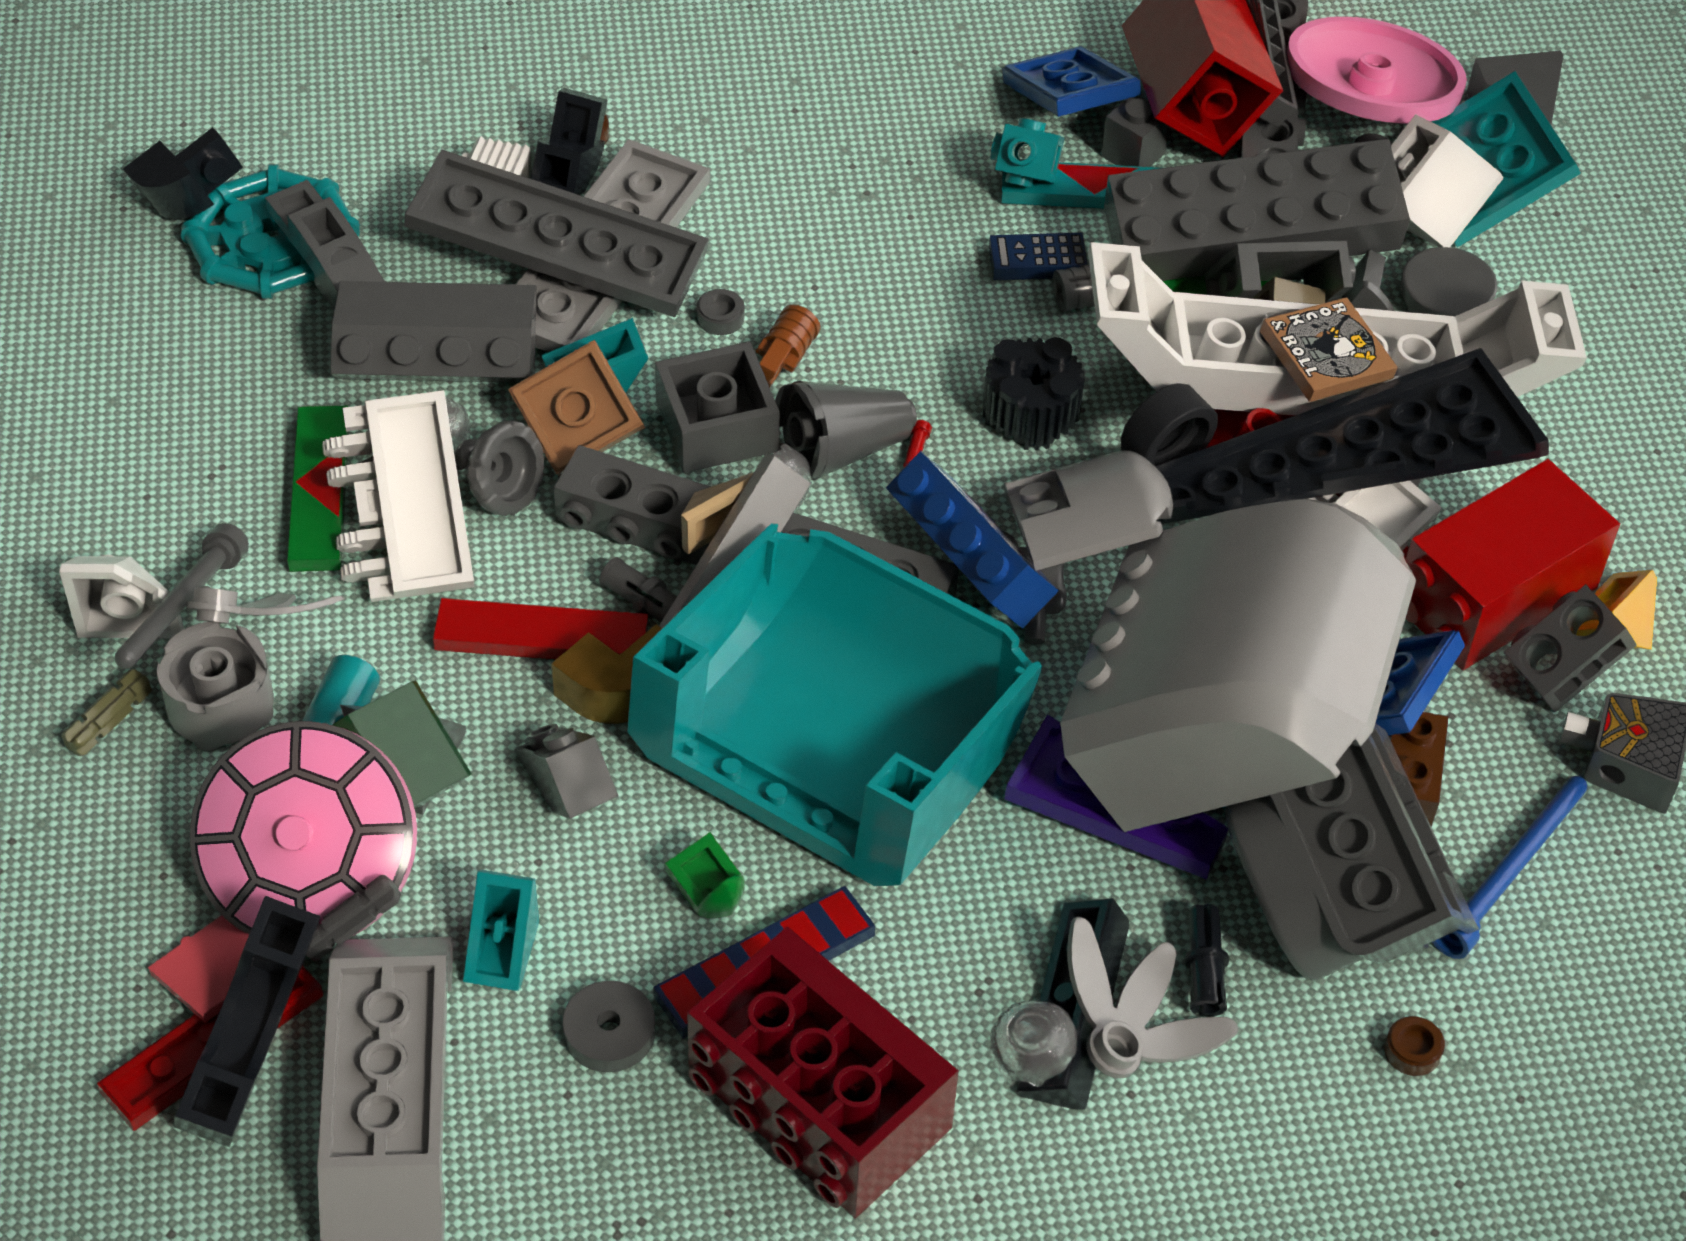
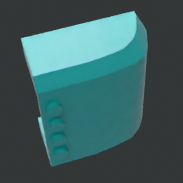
[627,523,1042,886]

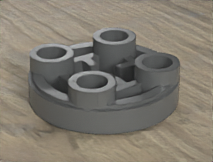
[1400,247,1497,316]

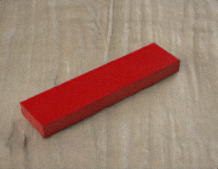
[433,598,649,660]
[97,965,323,1132]

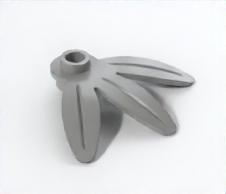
[186,586,345,624]
[1067,917,1239,1078]

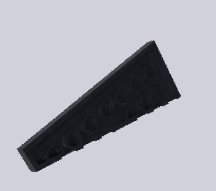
[1156,348,1549,524]

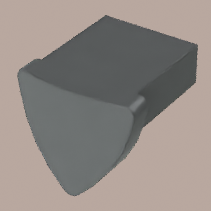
[1342,249,1395,311]

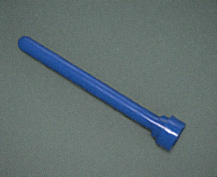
[1432,776,1587,959]

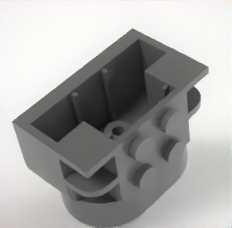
[1225,723,1479,981]

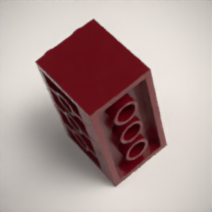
[687,926,959,1219]

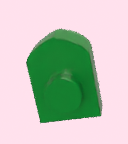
[664,832,745,919]

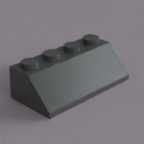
[331,281,537,383]

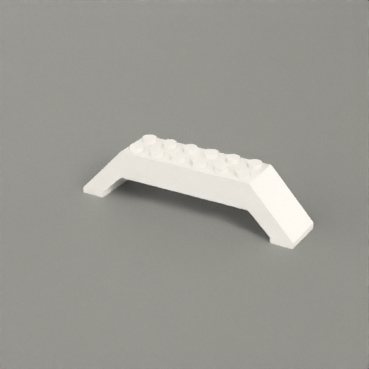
[1088,242,1587,416]

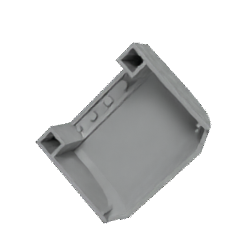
[1060,499,1416,832]

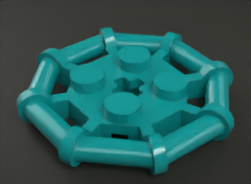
[181,164,360,299]

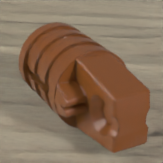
[756,304,821,387]

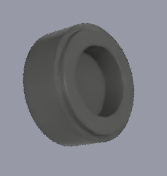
[697,289,745,335]

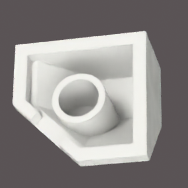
[59,555,184,638]

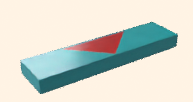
[1001,162,1159,209]

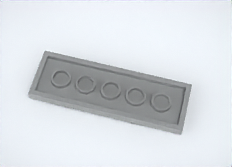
[516,139,710,353]

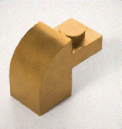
[551,624,662,724]

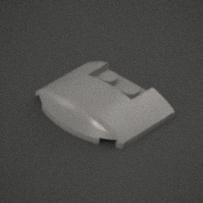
[1004,450,1173,571]

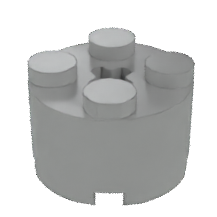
[157,622,274,751]

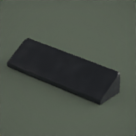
[1016,898,1129,1110]

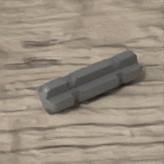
[307,875,401,961]

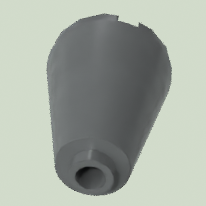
[775,381,917,480]

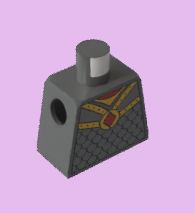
[1559,693,1686,814]

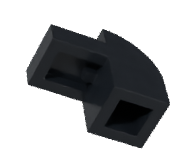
[531,88,608,195]
[123,127,243,219]

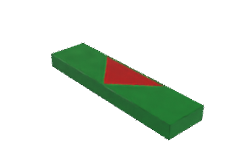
[287,405,349,572]

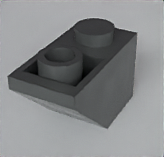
[514,724,618,819]

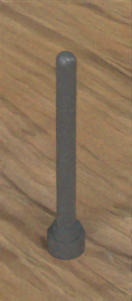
[115,523,249,669]

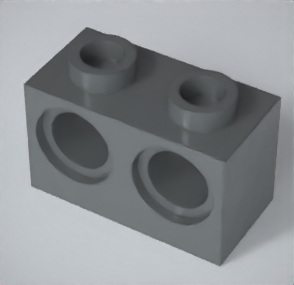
[1504,584,1637,712]

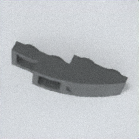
[265,180,385,310]

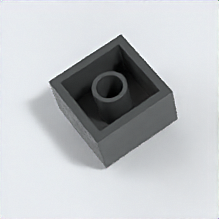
[655,341,780,473]

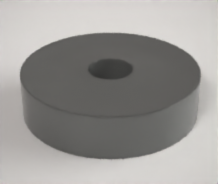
[563,981,655,1072]

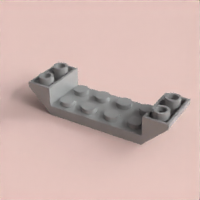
[317,936,453,1241]

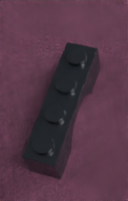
[174,896,320,1147]

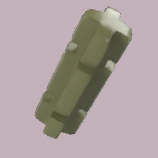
[61,669,152,756]

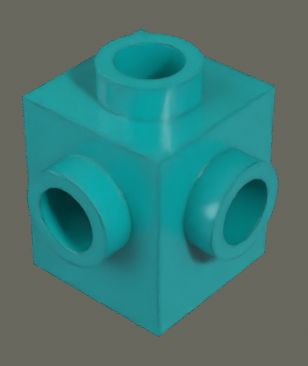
[990,118,1065,188]

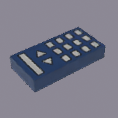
[989,232,1088,280]

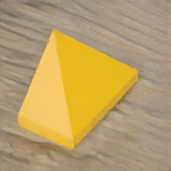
[1576,570,1657,650]

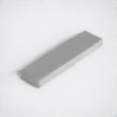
[659,454,811,628]

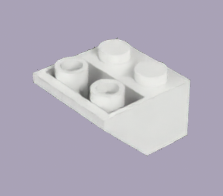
[1391,114,1503,247]

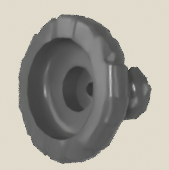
[454,420,544,516]

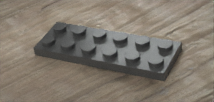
[404,149,709,317]

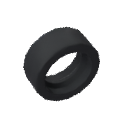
[1120,383,1218,467]

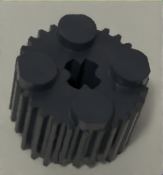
[982,337,1085,450]

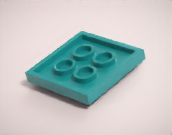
[1432,71,1581,248]

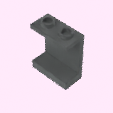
[1204,241,1356,303]

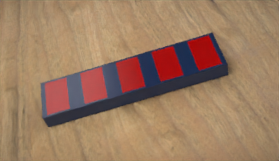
[653,886,875,1039]

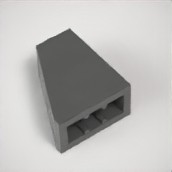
[1467,50,1563,124]

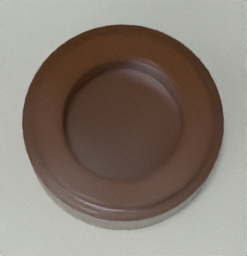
[1384,1016,1445,1076]

